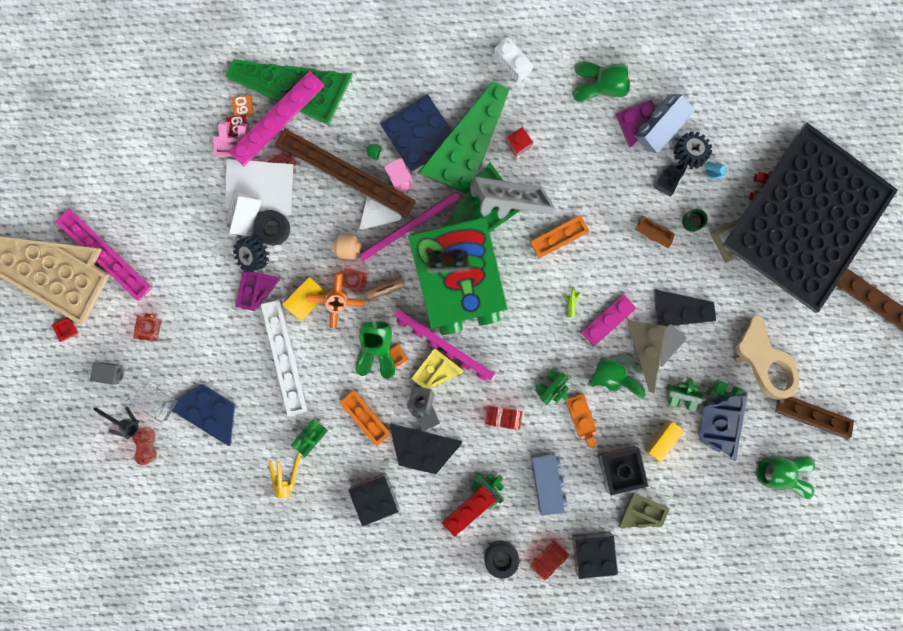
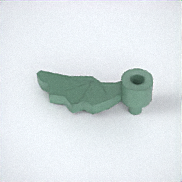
[612,353,642,372]

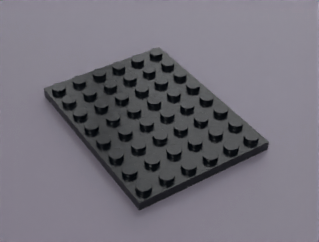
[722,122,898,313]

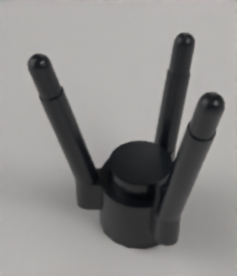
[93,407,139,440]

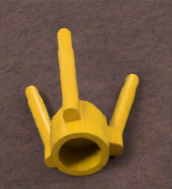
[269,452,301,498]

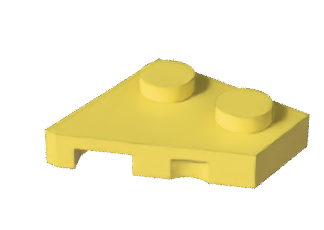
[411,348,464,389]

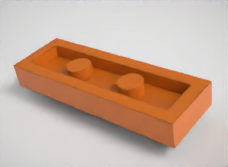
[530,215,590,259]
[339,390,391,447]

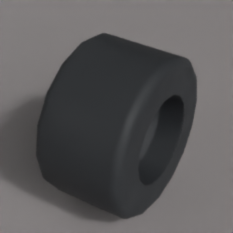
[253,210,290,246]
[484,540,520,579]

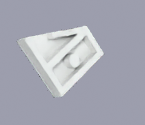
[359,197,402,230]

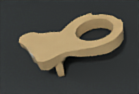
[734,316,799,400]

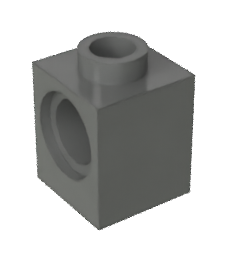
[90,362,124,385]
[407,386,434,418]

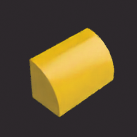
[283,277,327,321]
[644,420,684,463]

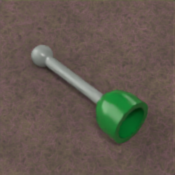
[337,135,382,160]

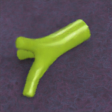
[563,288,581,317]

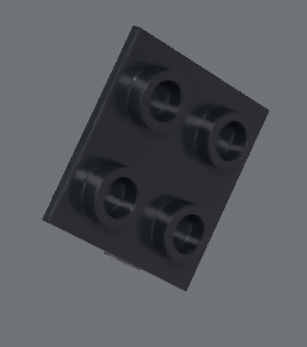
[427,249,470,272]

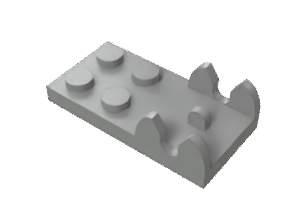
[470,176,555,219]

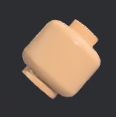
[332,234,362,260]

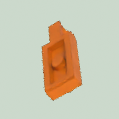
[566,393,597,448]

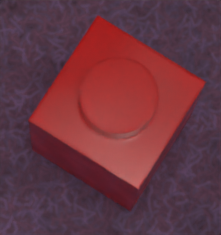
[505,126,533,157]

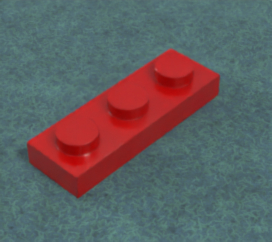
[441,486,496,537]

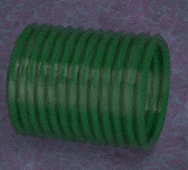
[682,208,708,232]

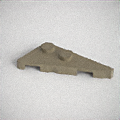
[628,320,666,393]

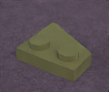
[618,492,670,529]

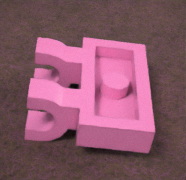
[213,121,249,157]

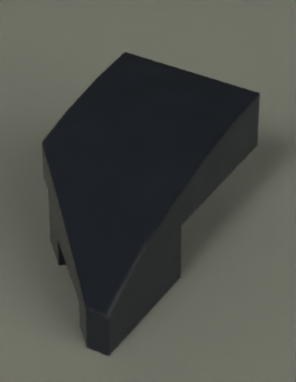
[654,163,687,197]

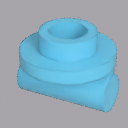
[705,161,726,180]

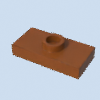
[635,215,675,248]

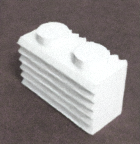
[494,37,533,82]

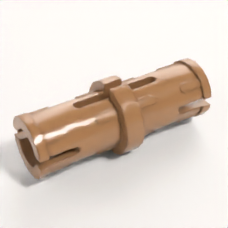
[366,276,405,301]

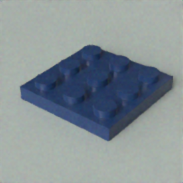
[380,94,452,172]

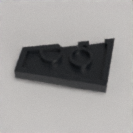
[654,289,716,326]

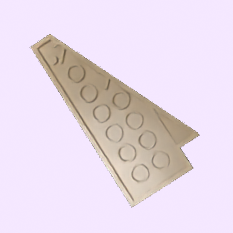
[0,236,110,325]

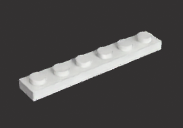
[261,300,308,416]

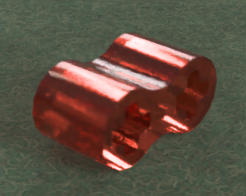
[484,405,523,430]
[132,427,158,465]
[530,540,569,581]

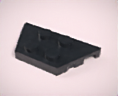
[390,423,462,475]

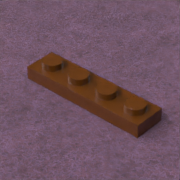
[775,397,854,440]

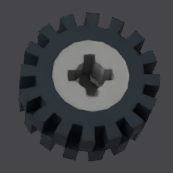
[674,131,712,169]
[233,235,269,273]

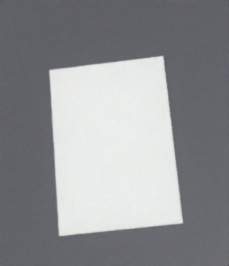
[225,159,294,215]

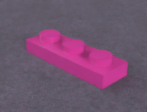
[581,294,636,347]

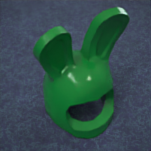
[573,61,630,102]
[356,321,395,379]
[587,357,645,399]
[756,455,815,500]

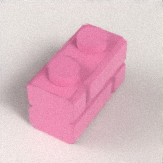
[385,159,413,194]

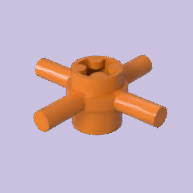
[306,272,365,328]

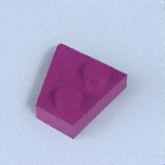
[616,100,656,148]
[235,270,280,311]

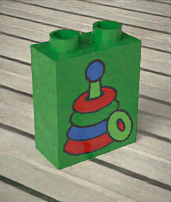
[408,217,508,335]

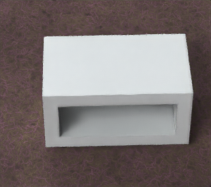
[225,192,261,237]

